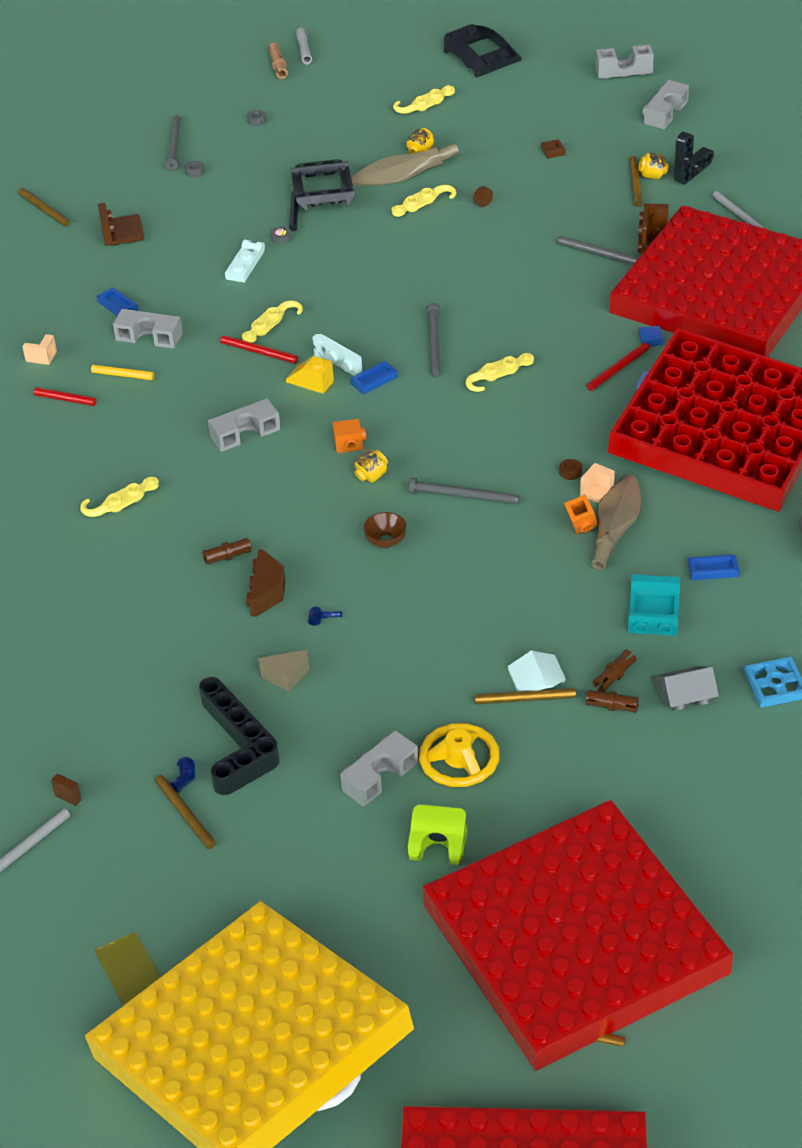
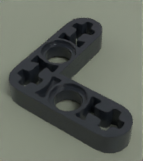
[674,131,714,185]

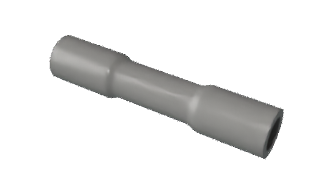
[296,27,312,64]

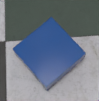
[639,326,664,346]

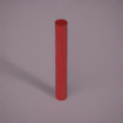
[34,387,96,406]

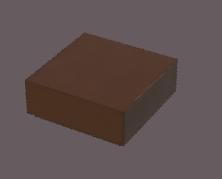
[541,139,565,159]
[51,774,81,806]

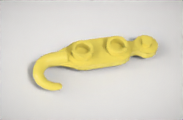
[393,85,455,114]
[391,185,457,217]
[242,300,303,343]
[465,353,534,392]
[80,477,159,517]

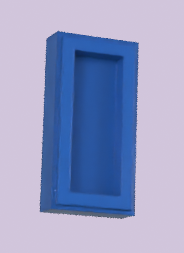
[97,287,138,316]
[350,361,398,394]
[688,554,739,580]

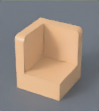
[23,334,57,365]
[580,463,615,503]

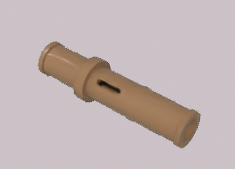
[268,42,288,79]

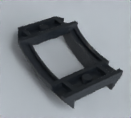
[444,24,522,78]
[291,159,355,212]

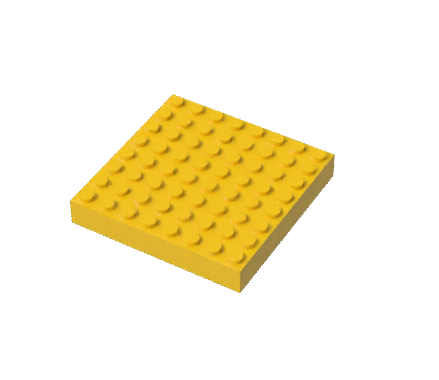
[85,901,414,1148]

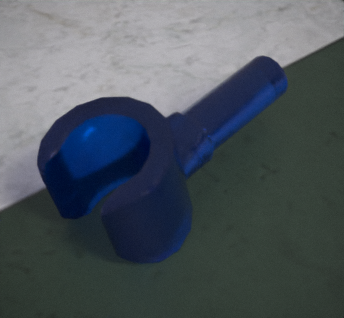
[308,606,342,626]

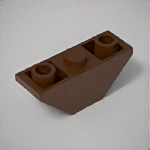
[246,549,286,617]

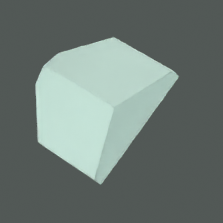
[508,650,566,692]

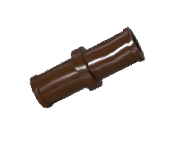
[202,538,252,565]
[593,649,637,692]
[586,689,639,713]

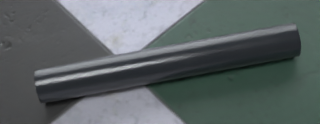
[289,191,298,231]

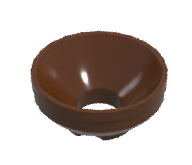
[364,512,406,548]

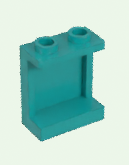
[628,574,680,636]

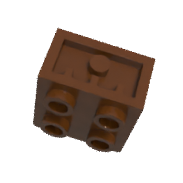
[98,203,144,246]
[638,203,669,255]

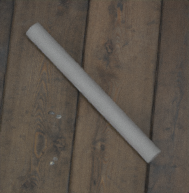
[713,191,765,228]
[0,808,70,872]

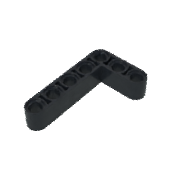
[199,677,279,795]

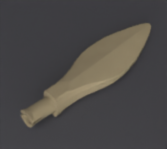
[351,142,460,186]
[591,474,641,570]

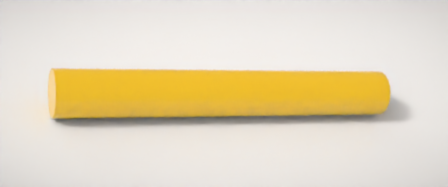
[91,365,154,380]

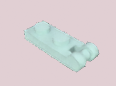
[225,239,265,283]
[312,334,362,376]

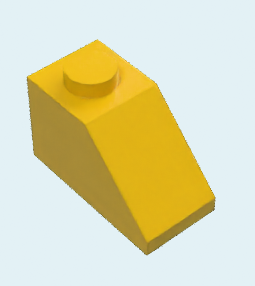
[286,356,334,394]

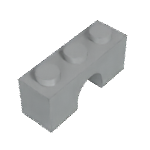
[595,44,654,79]
[643,80,689,129]
[113,309,183,349]
[208,398,281,452]
[340,730,419,807]

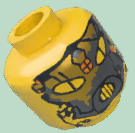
[406,128,434,154]
[638,153,669,180]
[354,450,388,483]

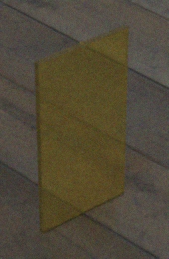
[94,932,160,1006]

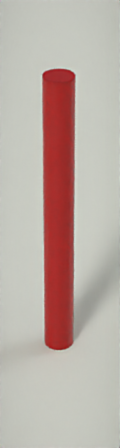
[220,335,298,364]
[587,342,650,391]

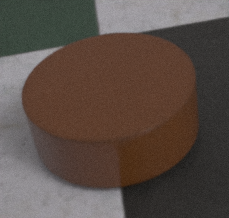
[473,186,493,207]
[559,459,582,480]

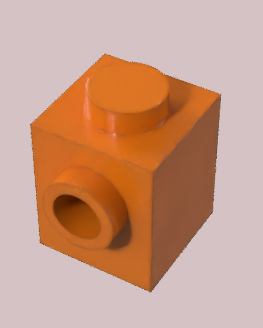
[333,419,366,453]
[564,494,598,534]

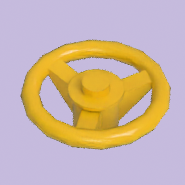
[419,723,500,788]

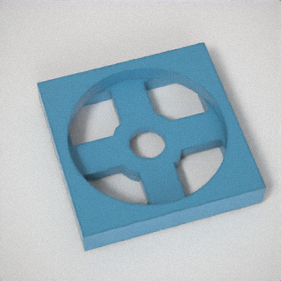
[743,656,802,708]

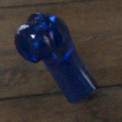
[170,757,196,793]

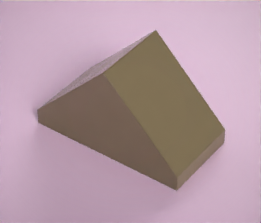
[258,650,310,692]

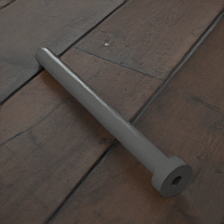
[165,115,181,171]
[557,236,639,265]
[426,303,440,377]
[409,477,519,504]

